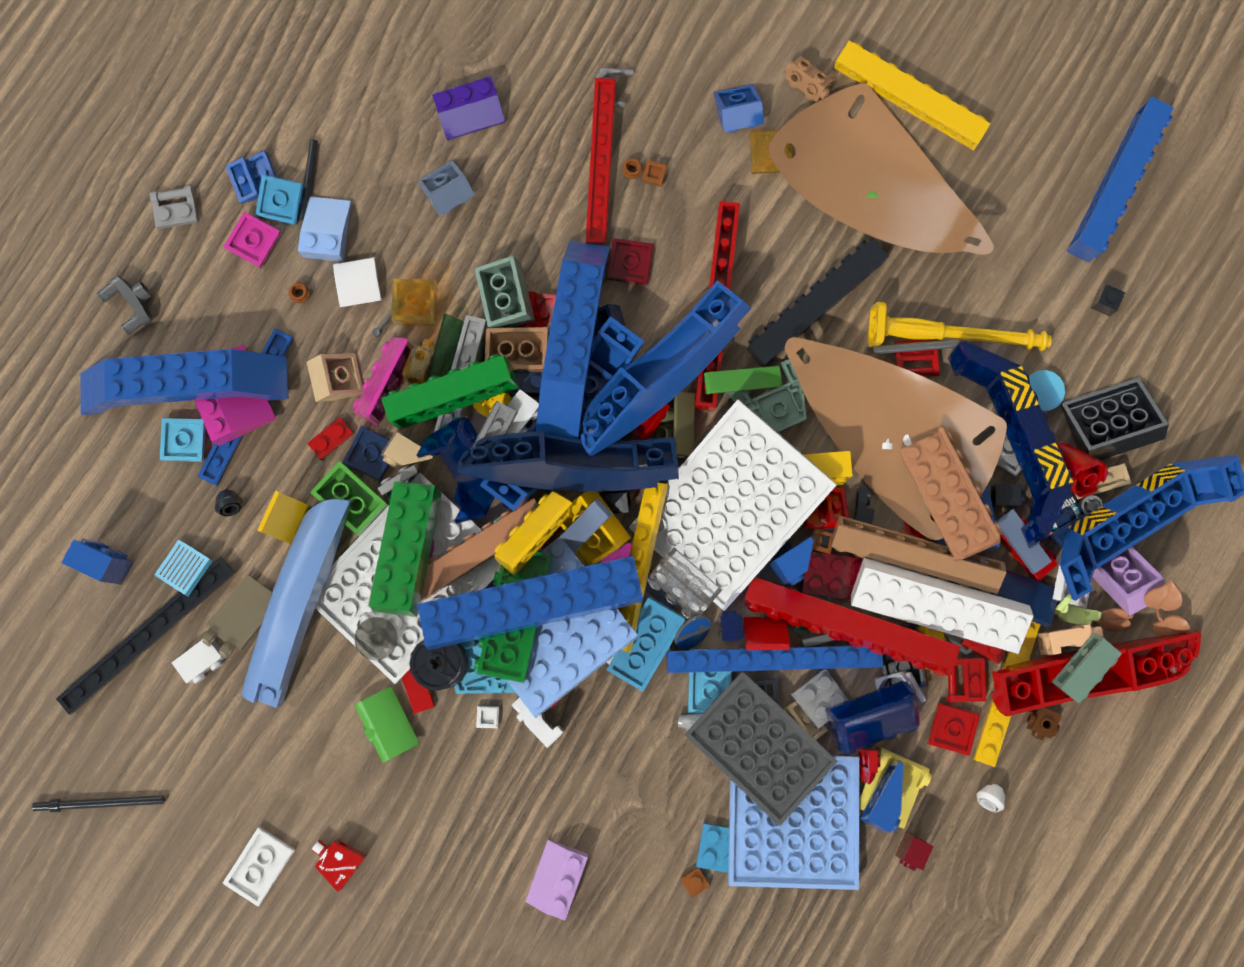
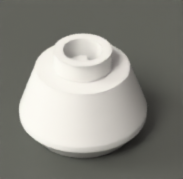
[977,784,1005,812]

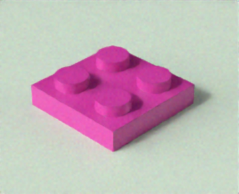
[224,212,282,268]

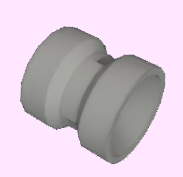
[1077,495,1103,515]

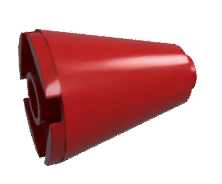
[1056,442,1108,497]

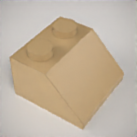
[307,353,364,402]
[380,432,434,467]

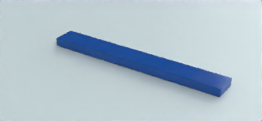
[197,328,294,486]

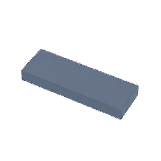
[559,499,612,553]
[995,509,1052,574]

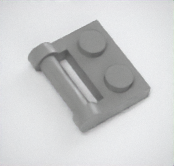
[150,185,199,229]

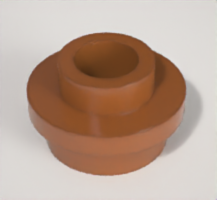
[622,158,643,179]
[289,282,310,303]

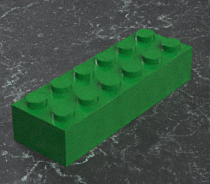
[381,354,519,430]
[368,481,442,617]

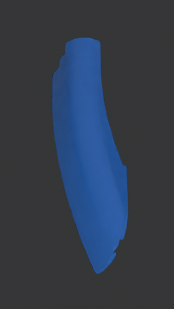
[580,281,751,456]

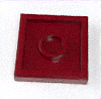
[607,238,654,286]

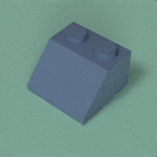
[417,160,475,216]

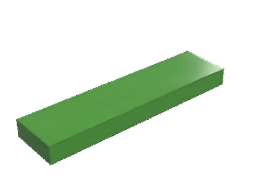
[704,366,782,394]

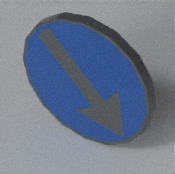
[674,615,711,650]

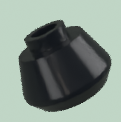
[215,489,244,517]

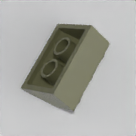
[650,391,695,458]

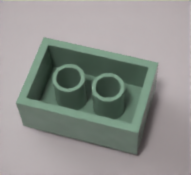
[474,256,535,328]

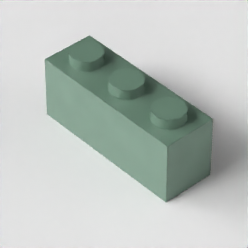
[1052,632,1122,703]

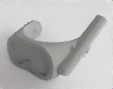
[596,68,634,108]
[875,670,926,704]

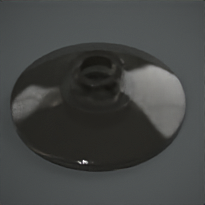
[355,617,398,660]

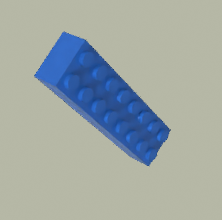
[1066,96,1174,263]

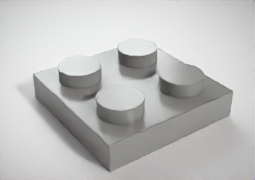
[791,669,851,729]

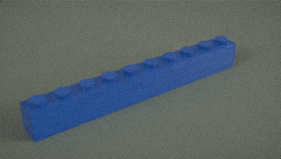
[666,646,883,673]

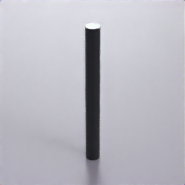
[299,139,318,221]

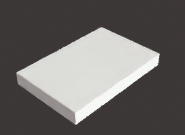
[222,827,296,907]

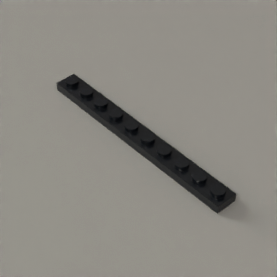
[56,557,235,715]

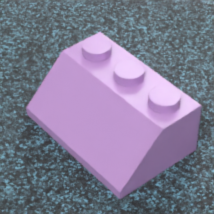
[526,840,588,920]

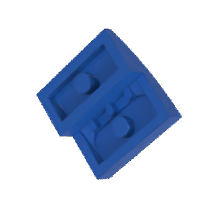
[225,150,278,204]

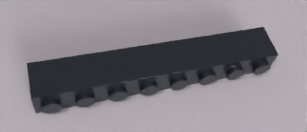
[747,238,889,367]

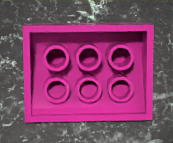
[353,338,416,426]
[194,345,277,446]

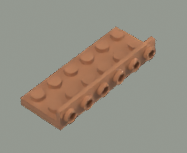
[899,427,1002,562]

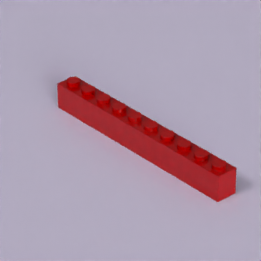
[694,201,740,412]
[744,577,961,677]

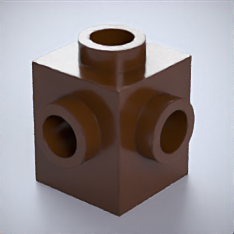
[1026,707,1062,740]

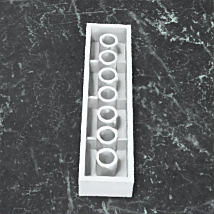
[851,558,1033,654]

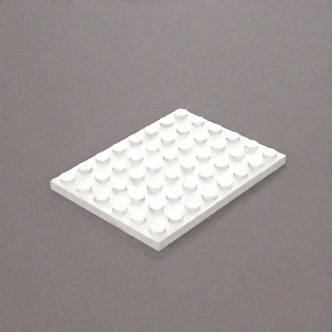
[629,399,837,611]
[315,473,499,684]

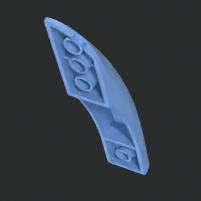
[241,499,351,708]

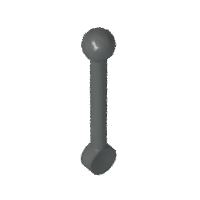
[372,302,403,337]

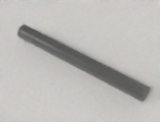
[873,339,958,354]

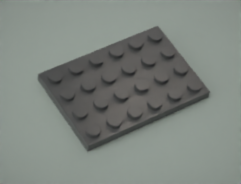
[684,671,838,826]

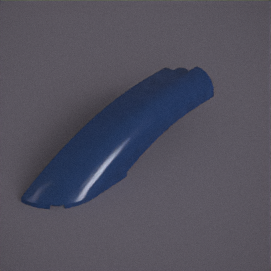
[457,431,679,491]

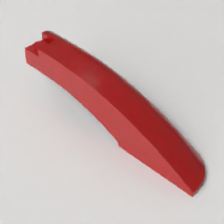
[991,631,1201,717]

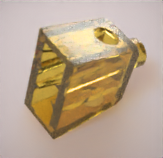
[402,339,435,387]

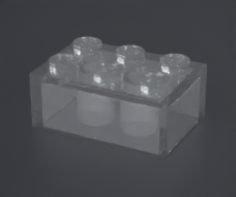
[647,547,722,619]

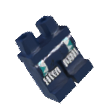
[1028,484,1086,548]

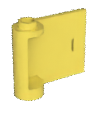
[859,747,932,829]

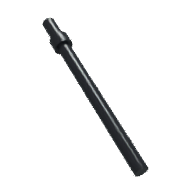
[32,795,165,813]

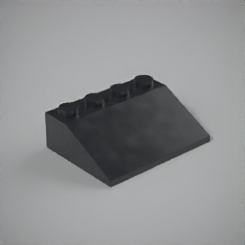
[1061,378,1169,460]

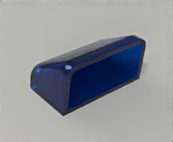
[825,681,920,754]

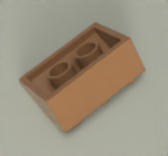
[485,327,549,372]

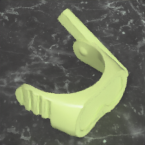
[1054,594,1101,625]

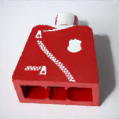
[311,839,367,892]

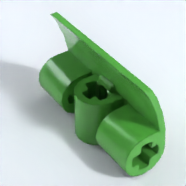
[354,687,419,763]

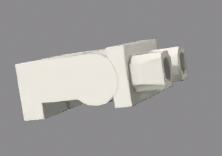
[512,697,565,748]

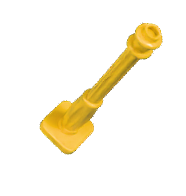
[868,302,1052,351]

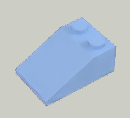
[298,197,352,262]

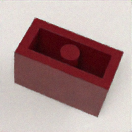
[895,832,934,871]

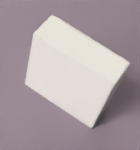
[476,706,499,728]

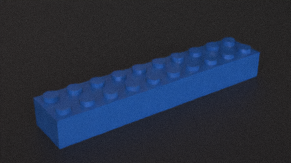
[417,556,643,650]

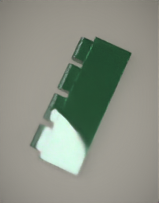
[425,314,464,382]

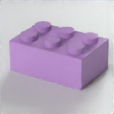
[1093,547,1165,616]

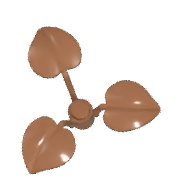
[1093,580,1190,636]

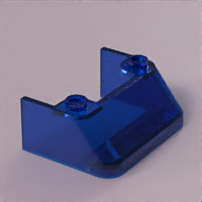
[416,416,495,524]

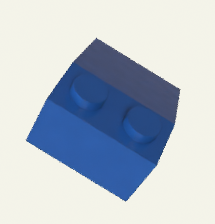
[859,761,903,833]

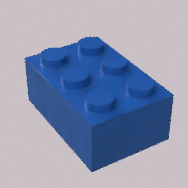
[61,538,132,584]

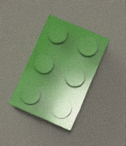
[310,461,389,536]

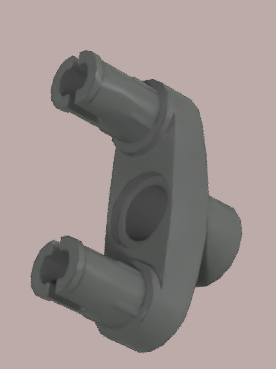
[96,275,152,335]

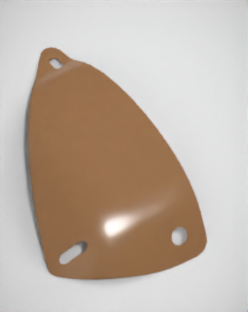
[785,337,1007,540]

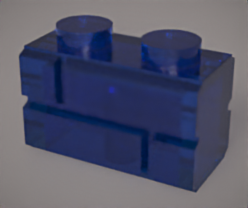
[718,610,743,642]

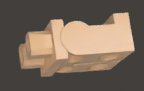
[1037,624,1104,655]

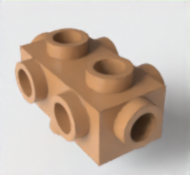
[785,56,835,102]

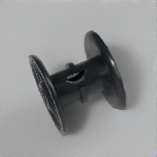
[409,639,469,691]

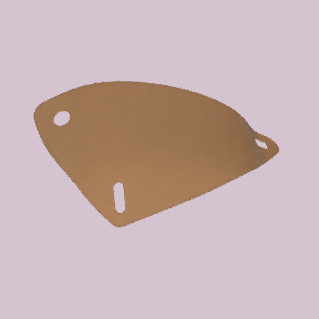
[769,83,994,255]

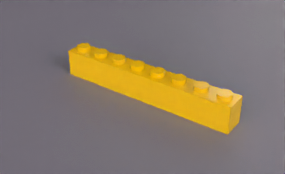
[834,41,991,151]

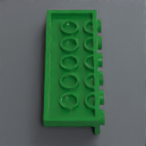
[474,552,552,683]

